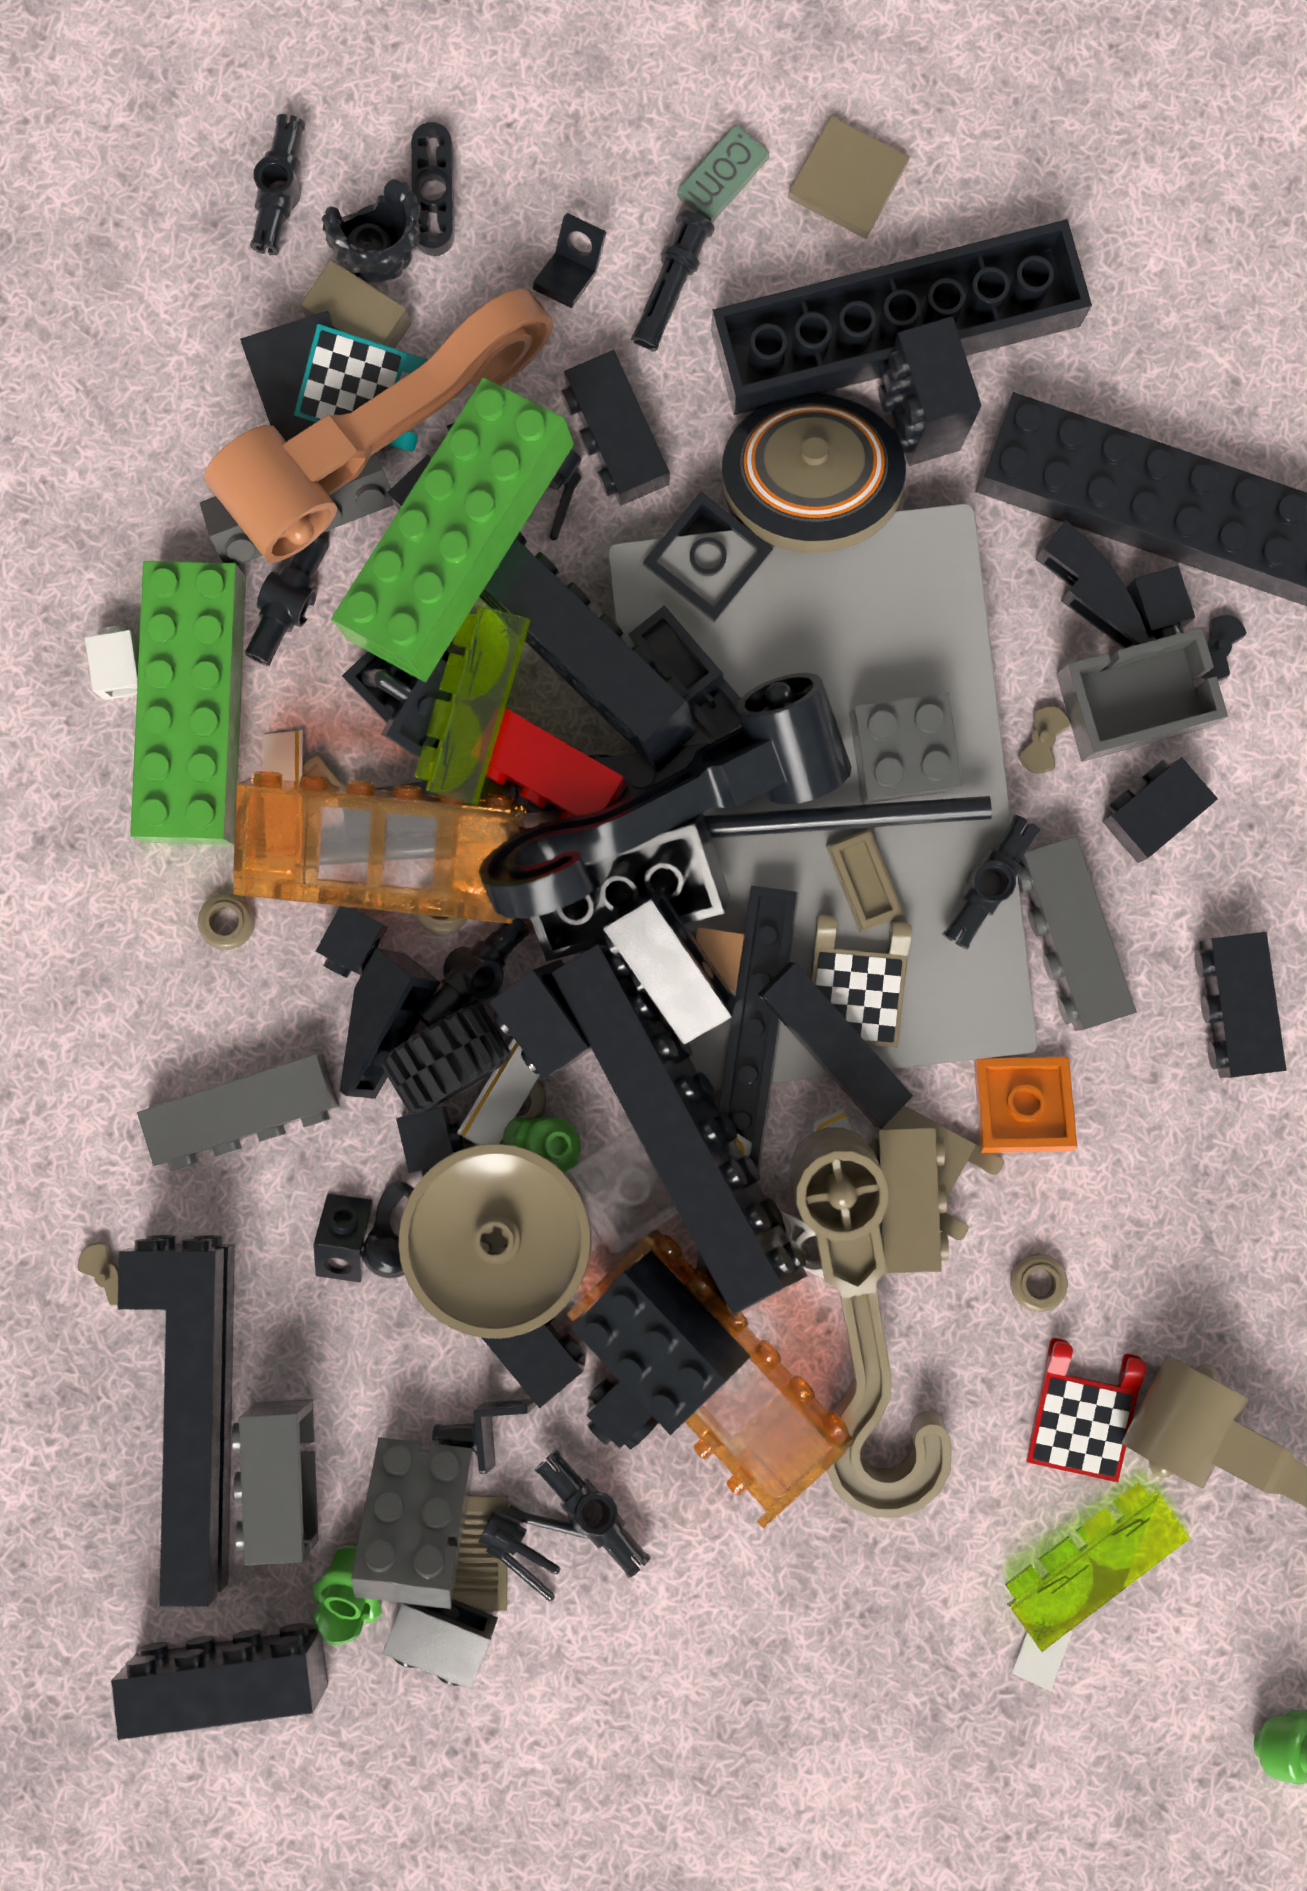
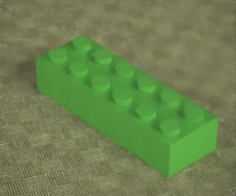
[331,377,574,682]
[130,561,246,845]

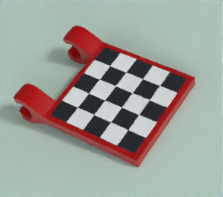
[1026,1337,1147,1483]

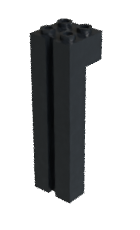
[117,1235,235,1607]

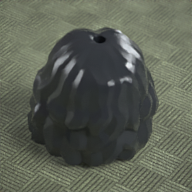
[322,179,422,282]

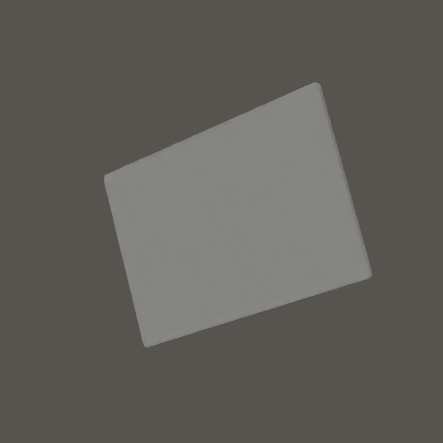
[608,504,1037,1090]

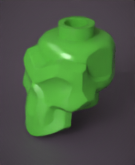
[500,1116,581,1172]
[312,1543,383,1645]
[1254,1710,1307,1785]

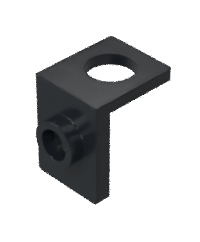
[532,213,606,308]
[313,1194,373,1282]

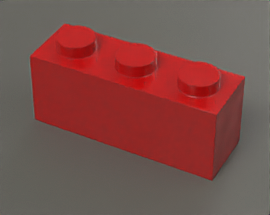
[472,705,627,819]

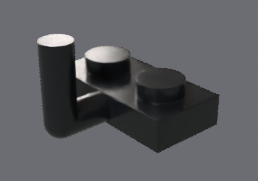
[362,659,472,760]

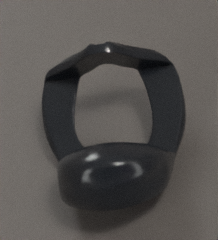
[361,1180,414,1278]

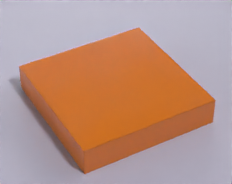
[974,1057,1078,1153]

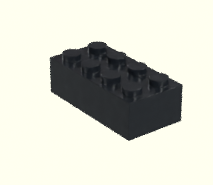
[530,813,730,962]
[111,1623,328,1740]

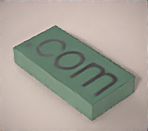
[677,125,769,223]

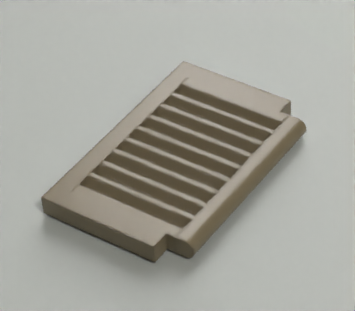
[448,1495,509,1611]

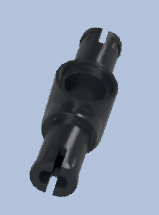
[250,114,305,256]
[244,537,329,666]
[942,815,1040,950]
[416,917,530,1027]
[535,1449,651,1578]

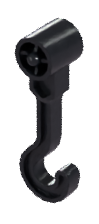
[478,673,852,918]

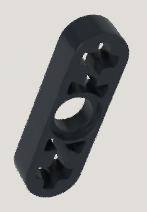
[411,122,455,256]

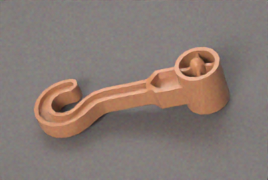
[203,288,553,562]

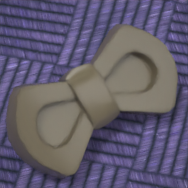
[1018,706,1070,774]
[78,1242,118,1305]

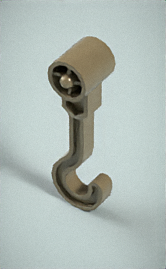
[790,1127,952,1518]
[1121,1354,1307,1508]

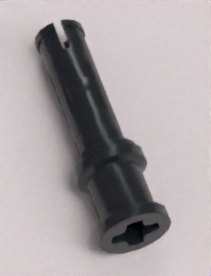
[631,210,715,352]

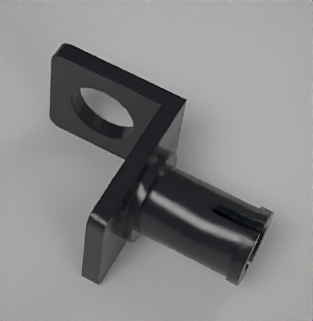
[432,1399,536,1474]

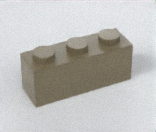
[874,1128,949,1273]

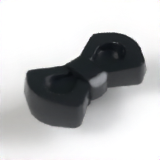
[1201,615,1247,681]

